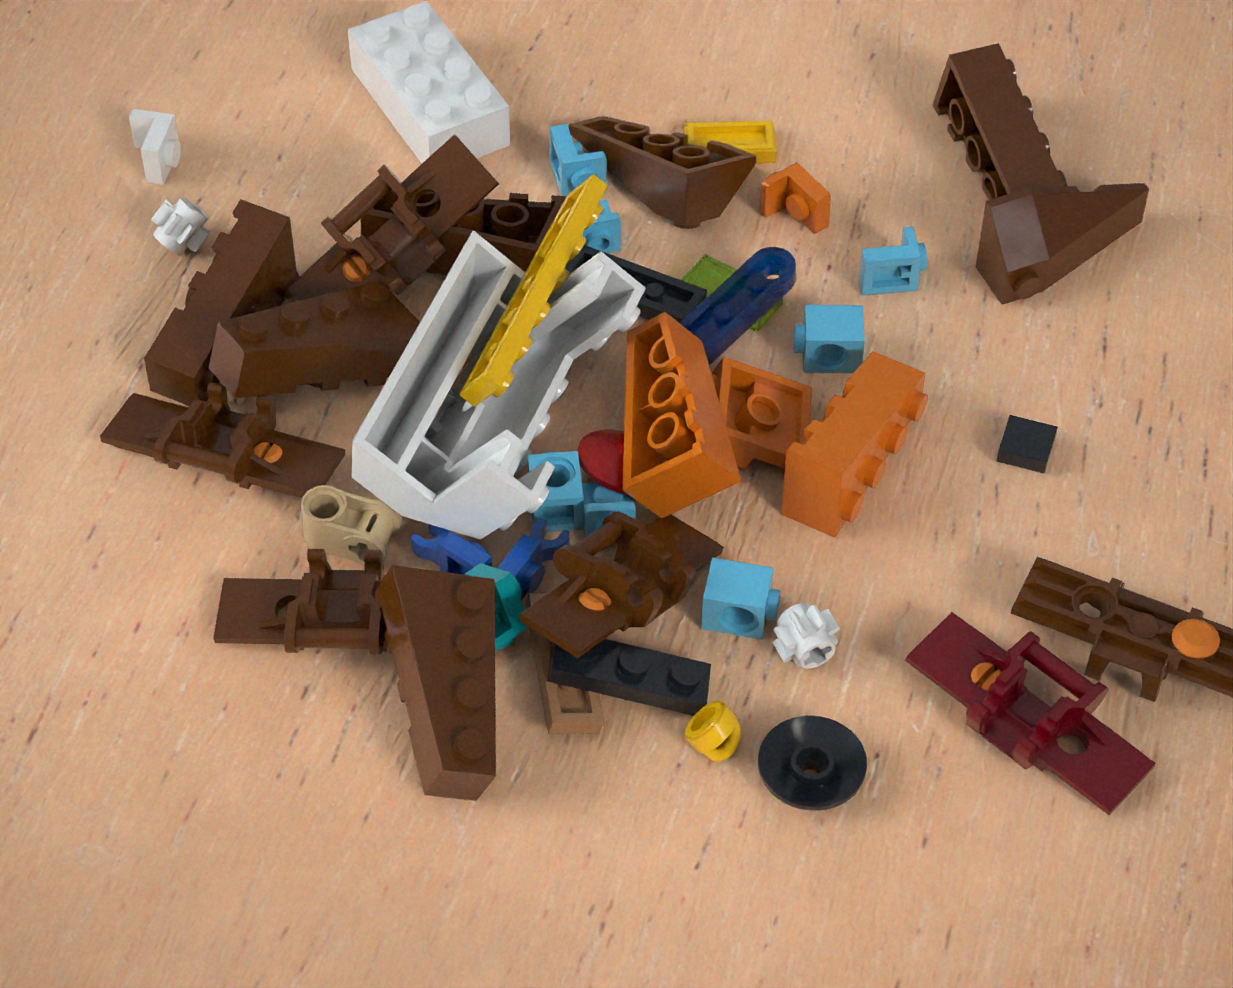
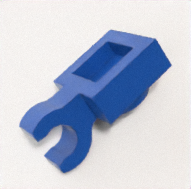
[498,519,570,601]
[411,524,492,575]

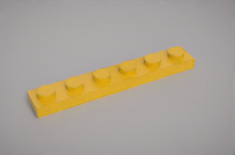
[459,174,608,407]

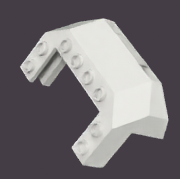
[351,230,646,540]

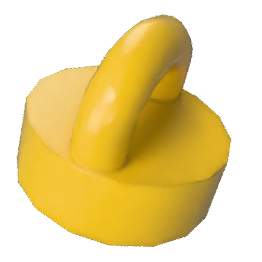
[684,701,741,762]

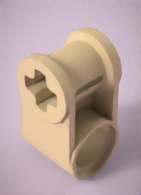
[301,485,403,566]

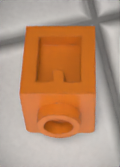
[759,162,831,234]

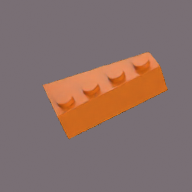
[623,312,742,518]
[781,351,928,538]

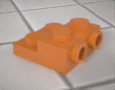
[711,356,812,469]

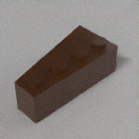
[144,199,300,406]
[375,565,496,801]

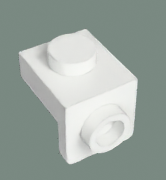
[129,109,181,185]

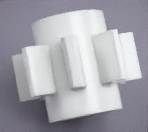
[151,197,210,255]
[773,603,840,669]

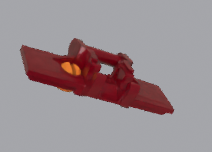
[905,612,1156,816]

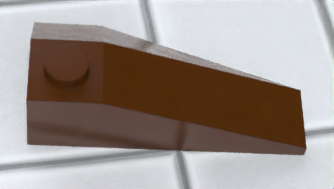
[569,116,756,229]
[976,183,1149,305]

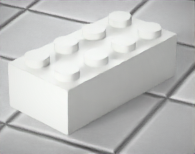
[348,1,510,164]

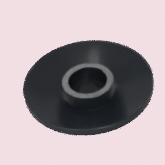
[758,716,867,811]

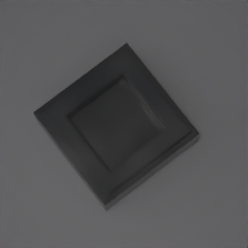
[997,415,1058,474]

